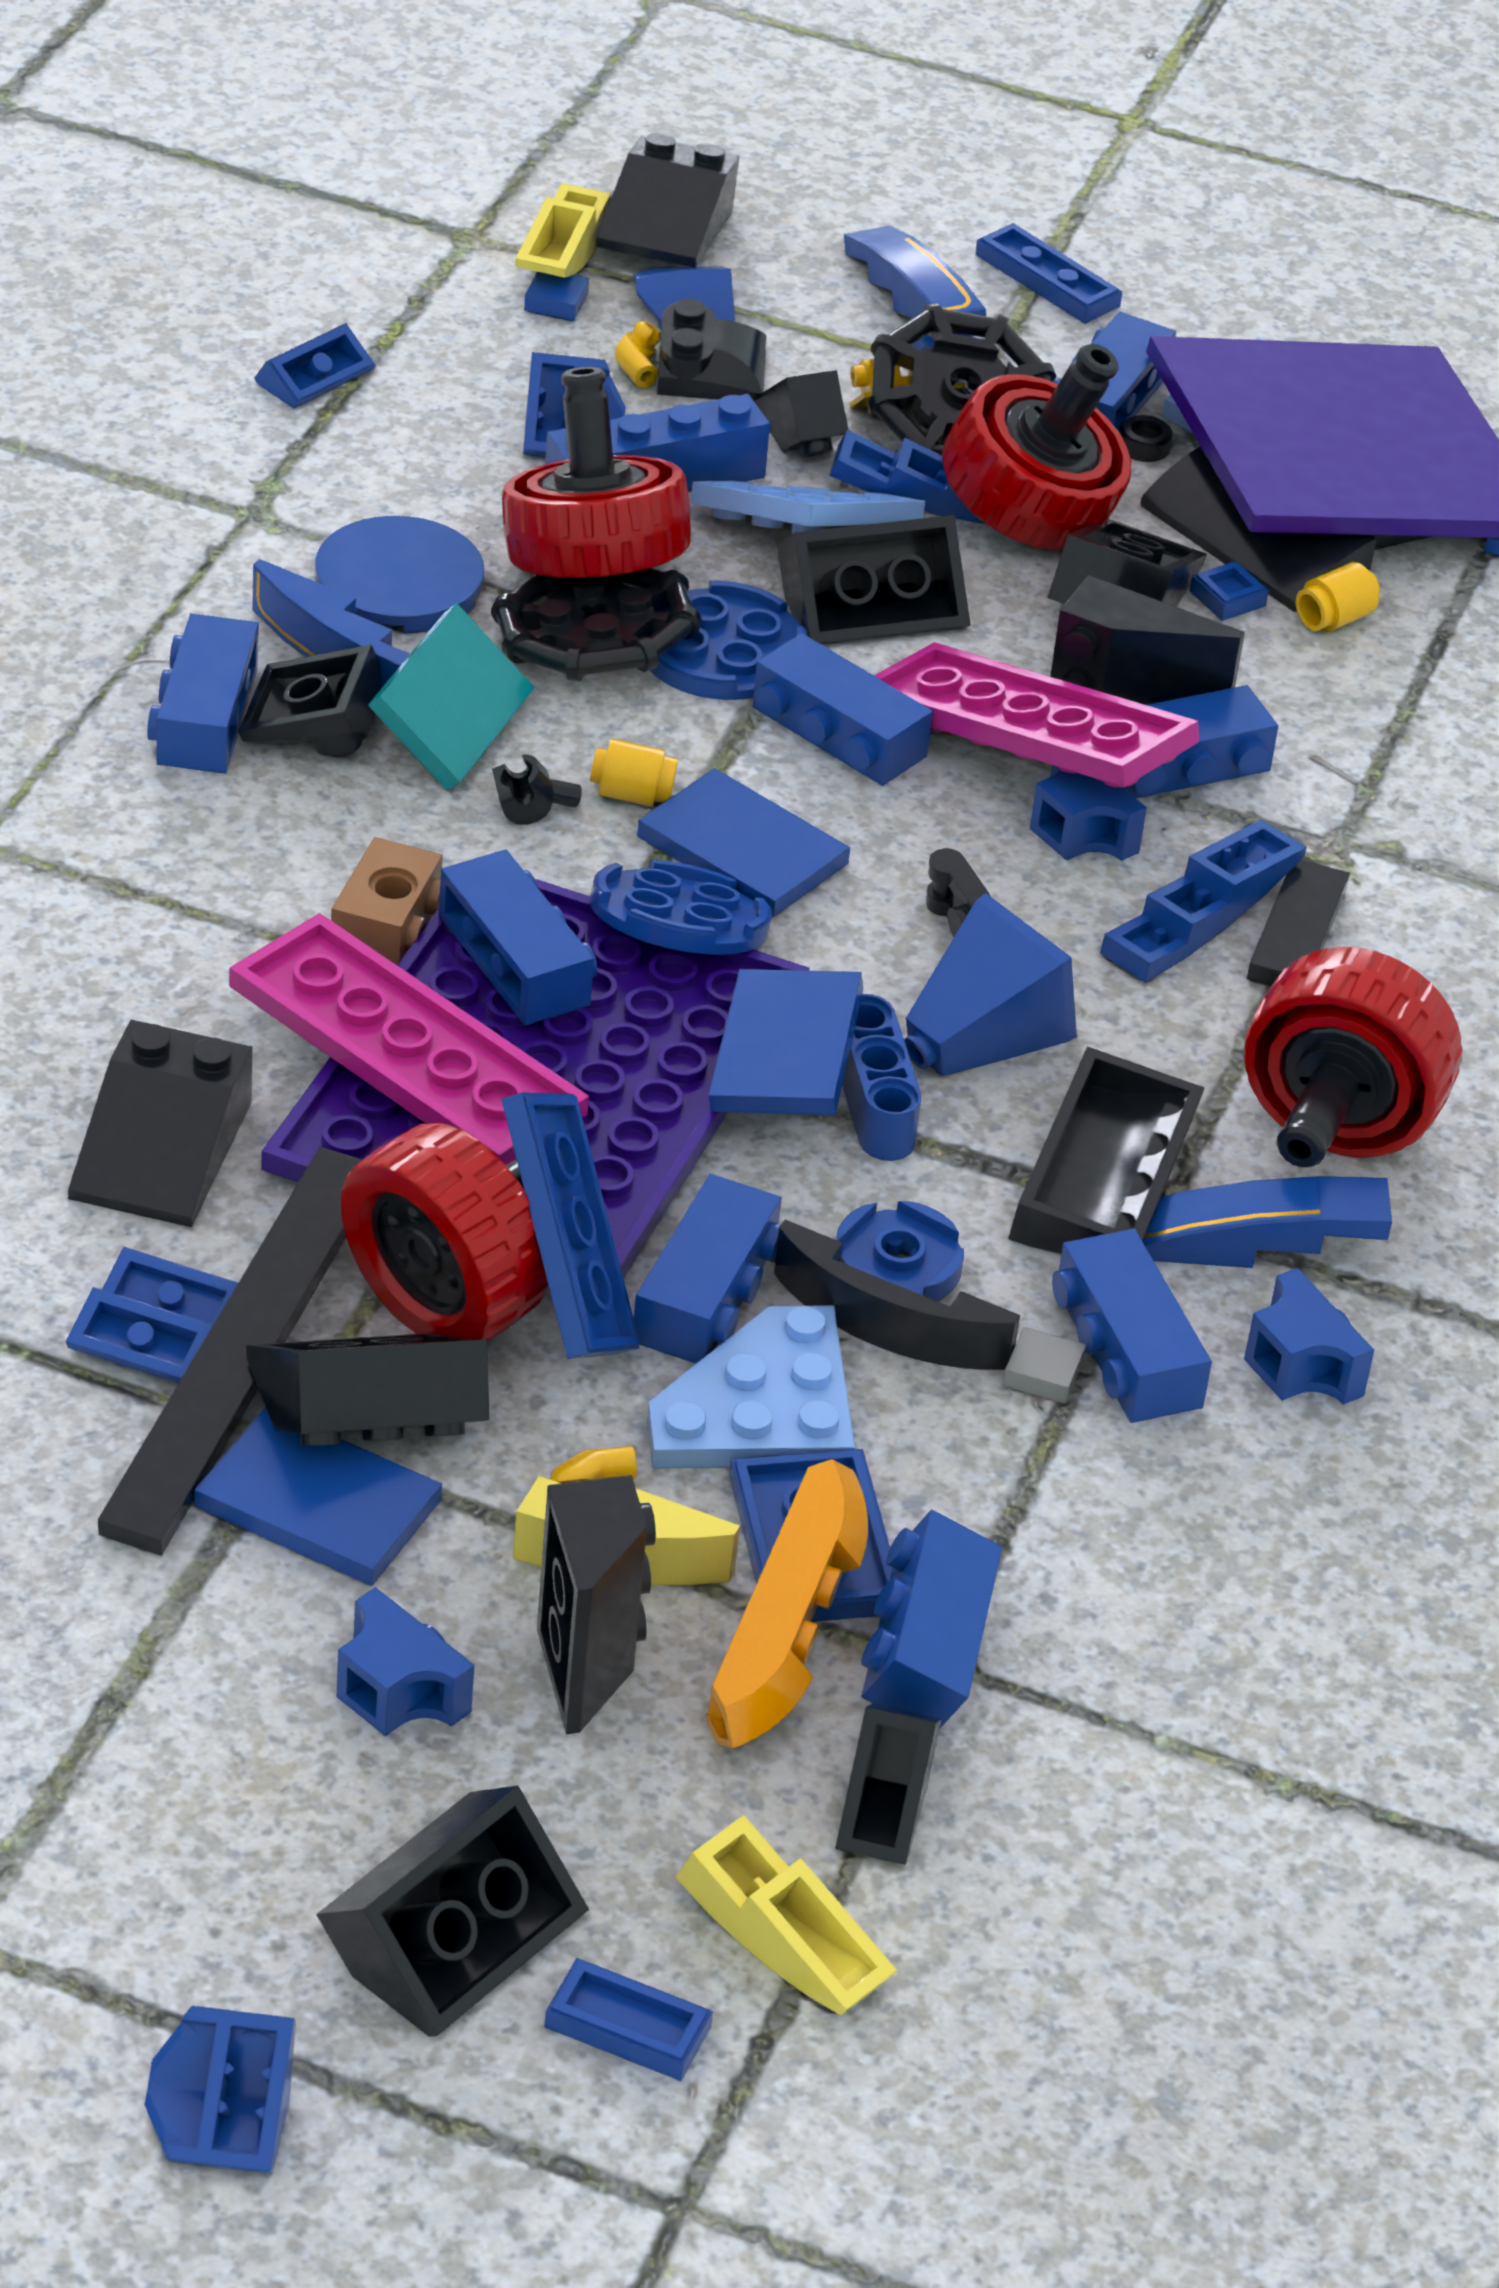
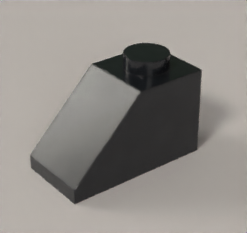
[753,370,848,457]
[835,1703,942,1865]

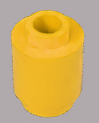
[1295,562,1380,632]
[590,738,679,807]

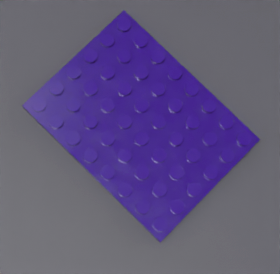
[261,878,810,1278]

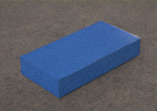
[544,1958,713,2081]

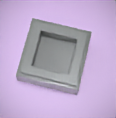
[1003,1327,1086,1404]

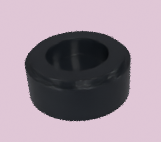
[1119,415,1173,462]

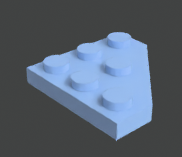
[691,481,925,533]
[647,1306,855,1469]

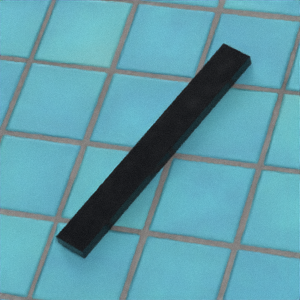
[98,1147,362,1556]

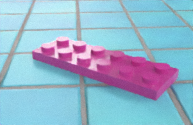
[874,642,1199,787]
[229,913,589,1165]

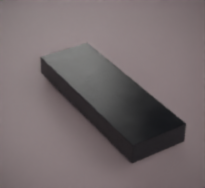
[1247,860,1350,986]

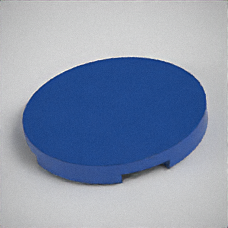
[315,516,484,633]
[649,581,808,700]
[589,860,772,955]

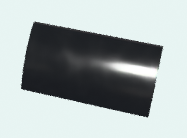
[1140,446,1377,612]
[1008,1046,1205,1253]

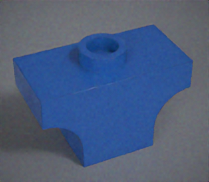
[1030,765,1147,861]
[1244,1268,1375,1405]
[336,1587,475,1736]

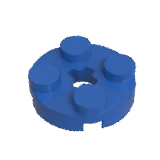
[836,1201,964,1301]

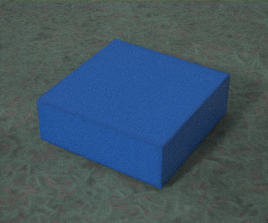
[524,272,589,321]
[1190,561,1269,621]

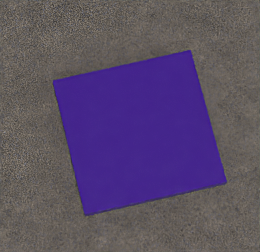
[1146,336,1499,538]

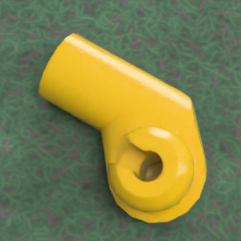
[615,321,661,389]
[550,1446,637,1483]

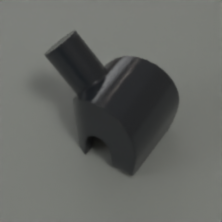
[492,754,582,824]

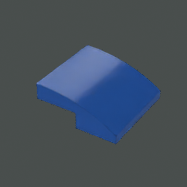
[66,1246,238,1384]

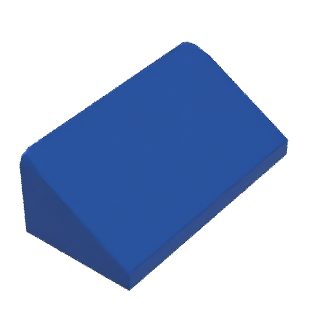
[254,323,376,408]

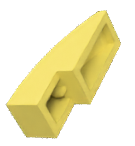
[515,183,611,278]
[513,1476,740,1585]
[675,1815,897,2016]

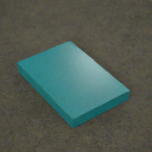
[368,603,535,791]

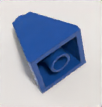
[904,893,1077,1076]

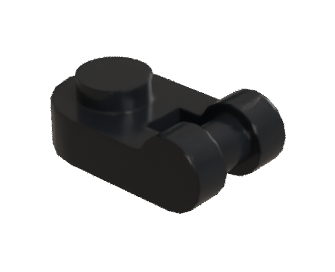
[926,848,991,937]

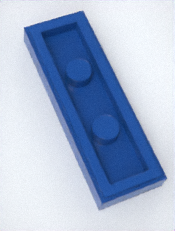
[975,223,1123,324]

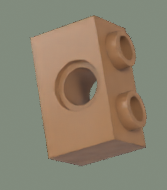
[331,837,443,965]

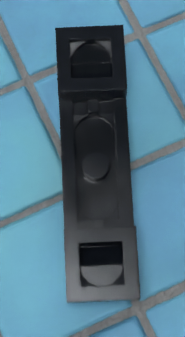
[774,1219,1020,1370]

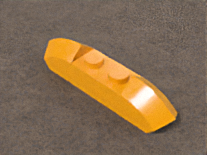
[706,1459,868,1749]

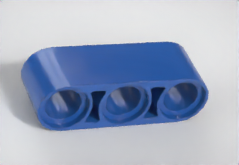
[842,994,921,1161]

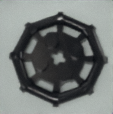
[867,303,1056,455]
[491,568,702,681]

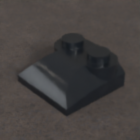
[657,299,766,401]
[238,644,381,758]

